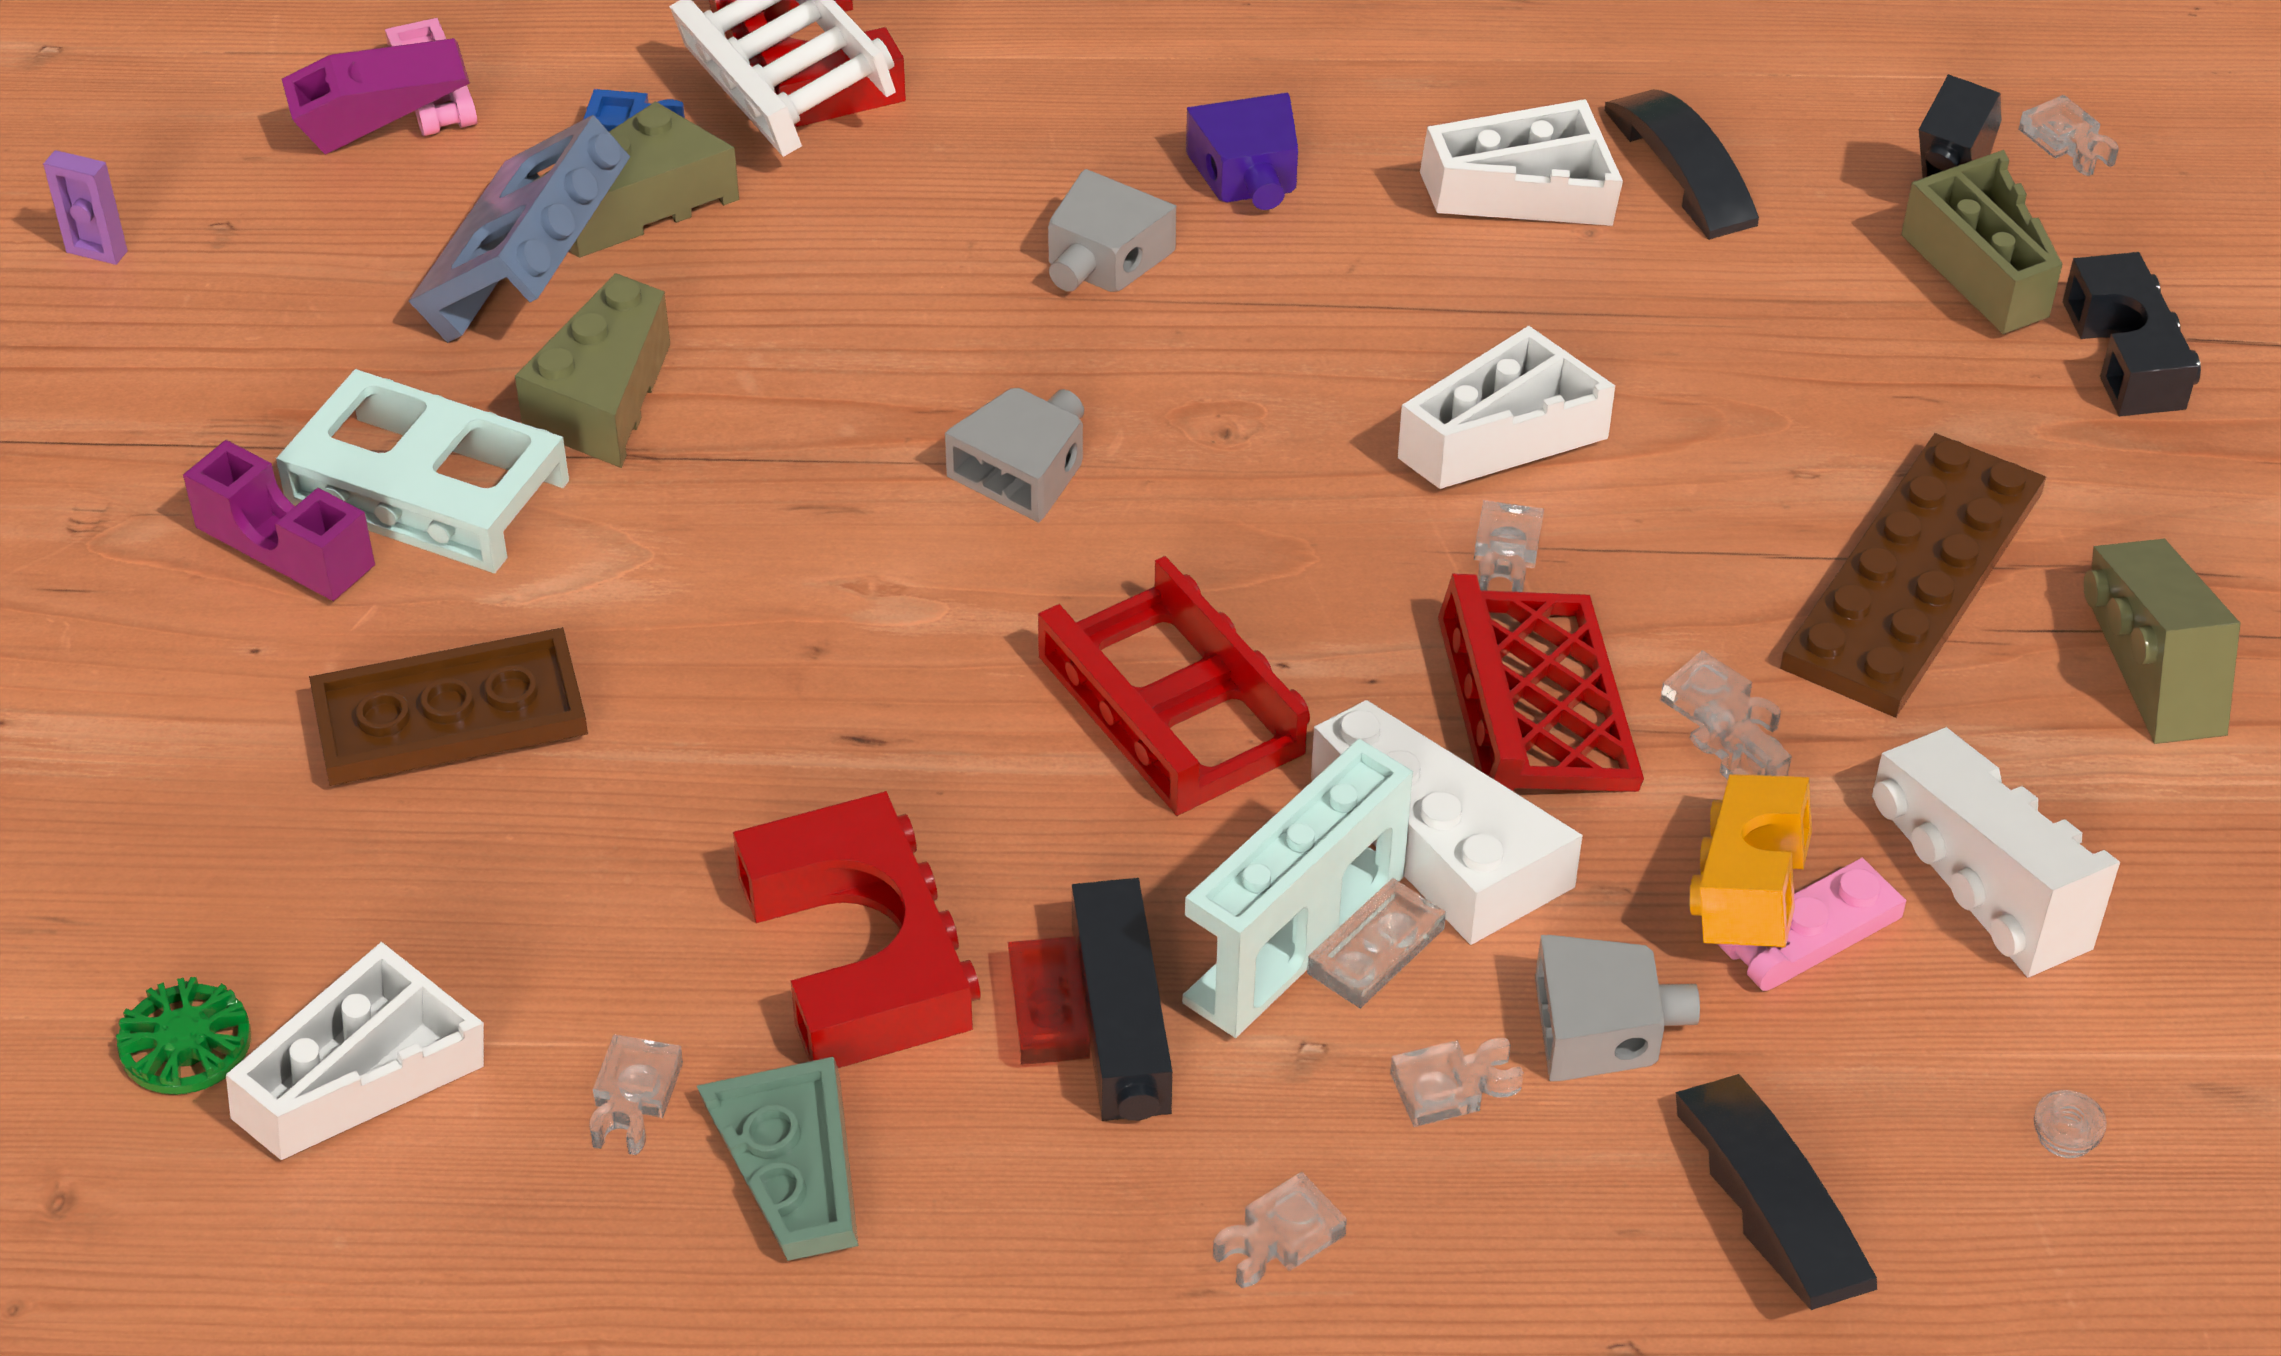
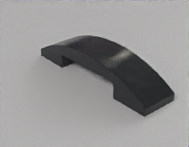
[1604,89,1759,240]

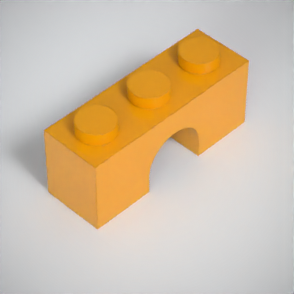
[1690,774,1812,947]

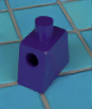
[1186,92,1298,210]

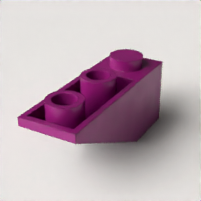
[282,38,470,155]

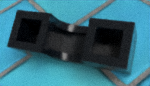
[2062,252,2201,417]

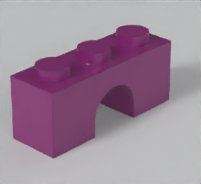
[183,440,375,601]

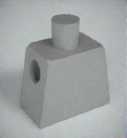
[1048,169,1176,292]
[945,388,1084,523]
[1535,935,1700,1082]

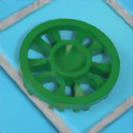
[116,977,251,1094]

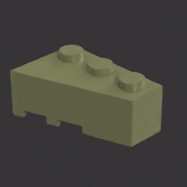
[1901,150,2063,334]
[515,273,670,468]

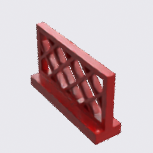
[1438,573,1644,792]

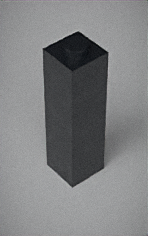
[1072,878,1173,1121]

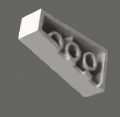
[1311,700,1583,945]
[1872,727,2120,978]

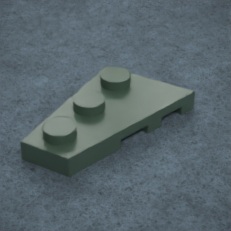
[697,1057,859,1261]

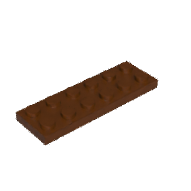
[1780,433,2046,718]

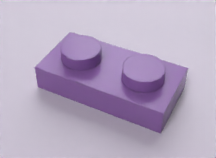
[43,150,128,265]

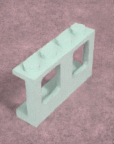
[276,369,569,574]
[1182,739,1413,1038]

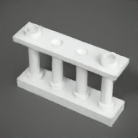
[669,0,896,157]

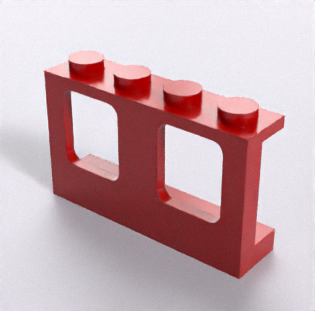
[1038,556,1310,816]

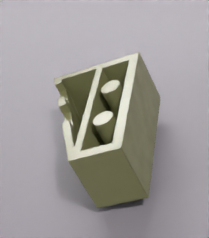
[534,101,739,258]
[2084,538,2240,744]

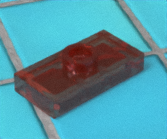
[1008,936,1090,1065]

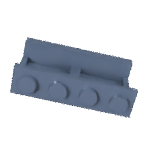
[409,115,630,343]

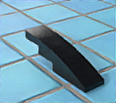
[1676,1074,1877,1310]

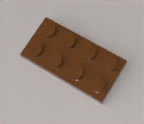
[309,627,588,786]

